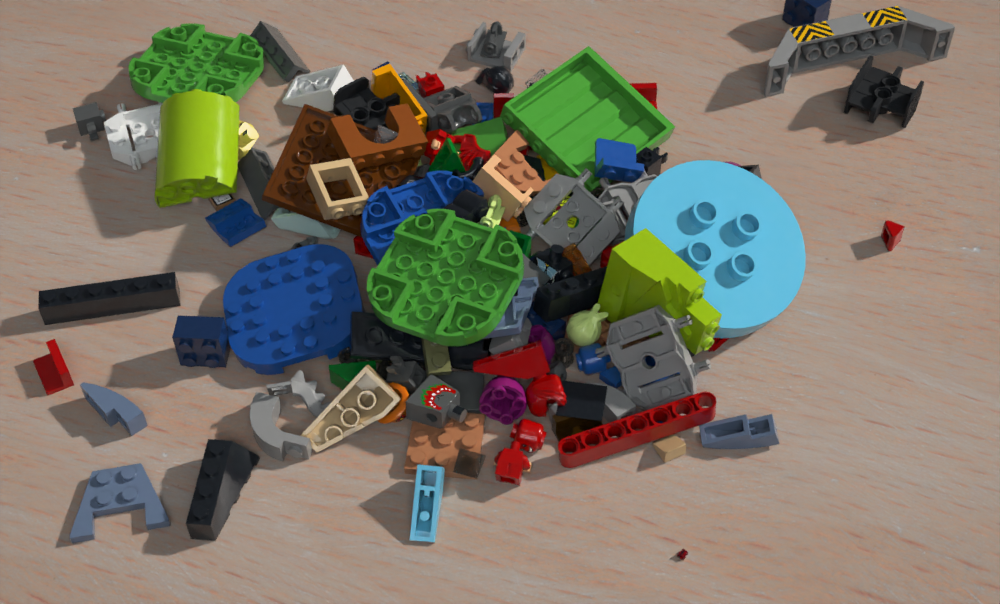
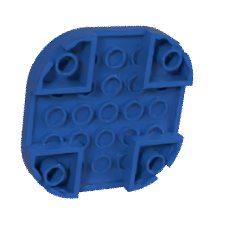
[360,171,506,266]
[223,244,366,375]

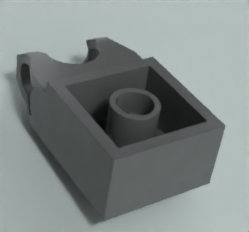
[423,86,483,133]

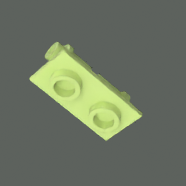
[477,194,506,229]

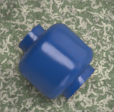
[575,343,611,376]

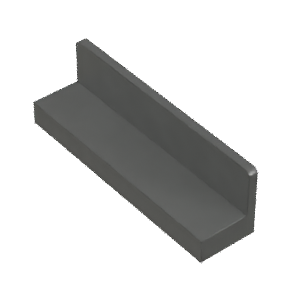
[250,21,311,82]
[238,147,290,220]

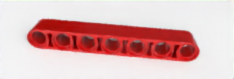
[558,391,716,468]

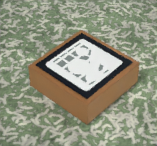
[208,194,236,211]

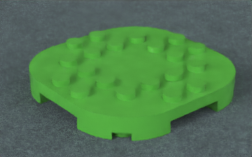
[129,23,264,103]
[367,209,524,346]

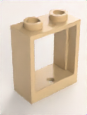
[306,158,369,220]

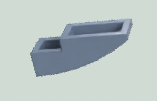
[80,382,148,436]
[699,414,779,449]

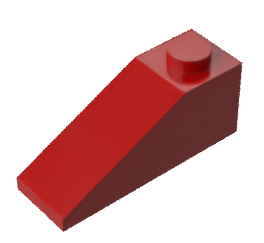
[473,340,550,380]

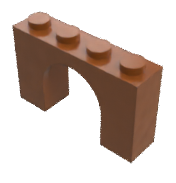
[327,103,428,170]

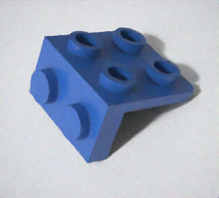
[595,138,644,183]

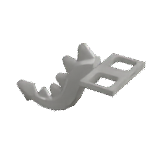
[267,370,330,417]

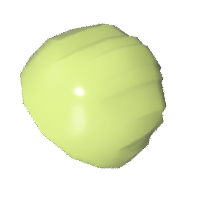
[566,303,609,346]

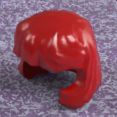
[526,374,567,417]

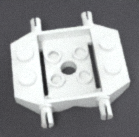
[104,102,163,170]

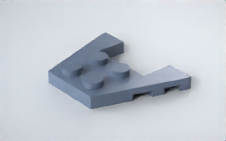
[483,277,539,339]
[70,463,170,543]

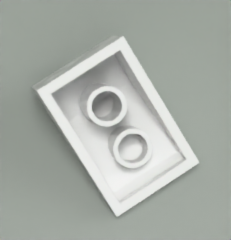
[282,64,354,112]

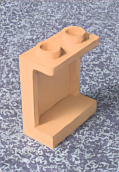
[472,155,534,222]

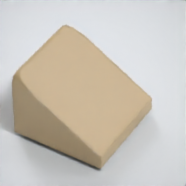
[652,434,687,463]

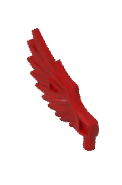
[454,134,491,171]

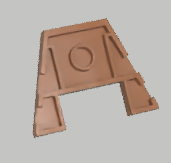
[487,130,551,196]

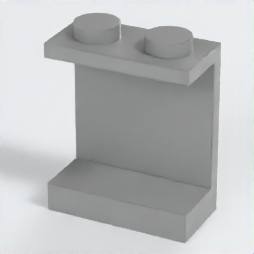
[466,22,526,72]

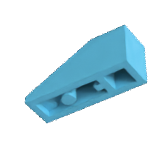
[410,465,445,542]

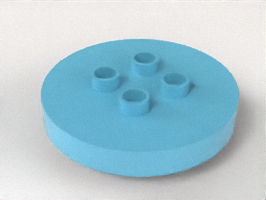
[624,160,806,338]

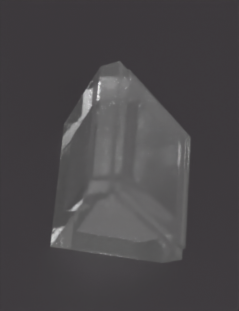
[374,125,398,144]

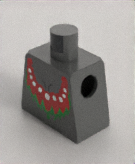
[406,374,467,429]

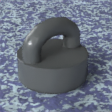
[547,360,567,382]

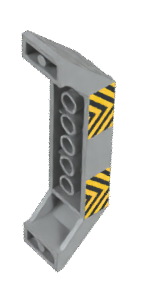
[763,6,955,97]

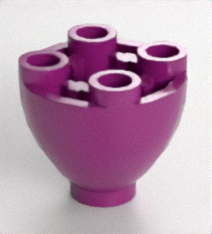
[479,375,527,425]

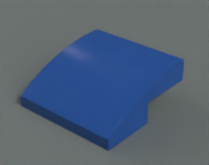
[205,198,267,247]

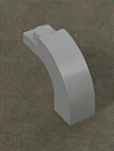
[549,383,636,423]
[250,392,312,462]

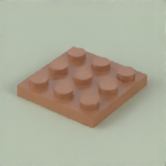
[404,413,485,480]

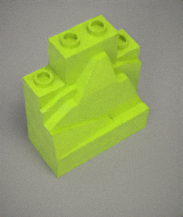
[598,228,722,355]

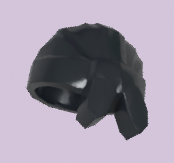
[475,66,514,93]

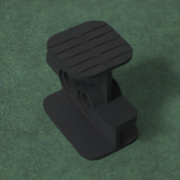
[844,55,924,128]
[333,77,400,137]

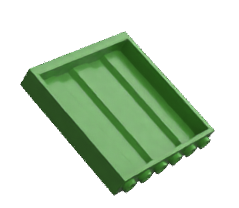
[500,46,675,196]

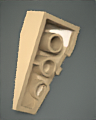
[300,365,401,453]

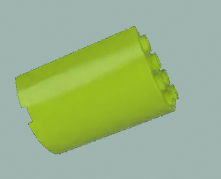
[155,89,240,208]

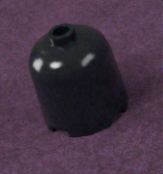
[448,338,492,371]

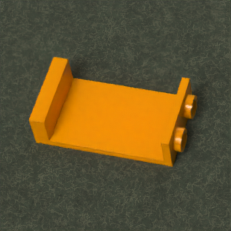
[371,64,428,135]

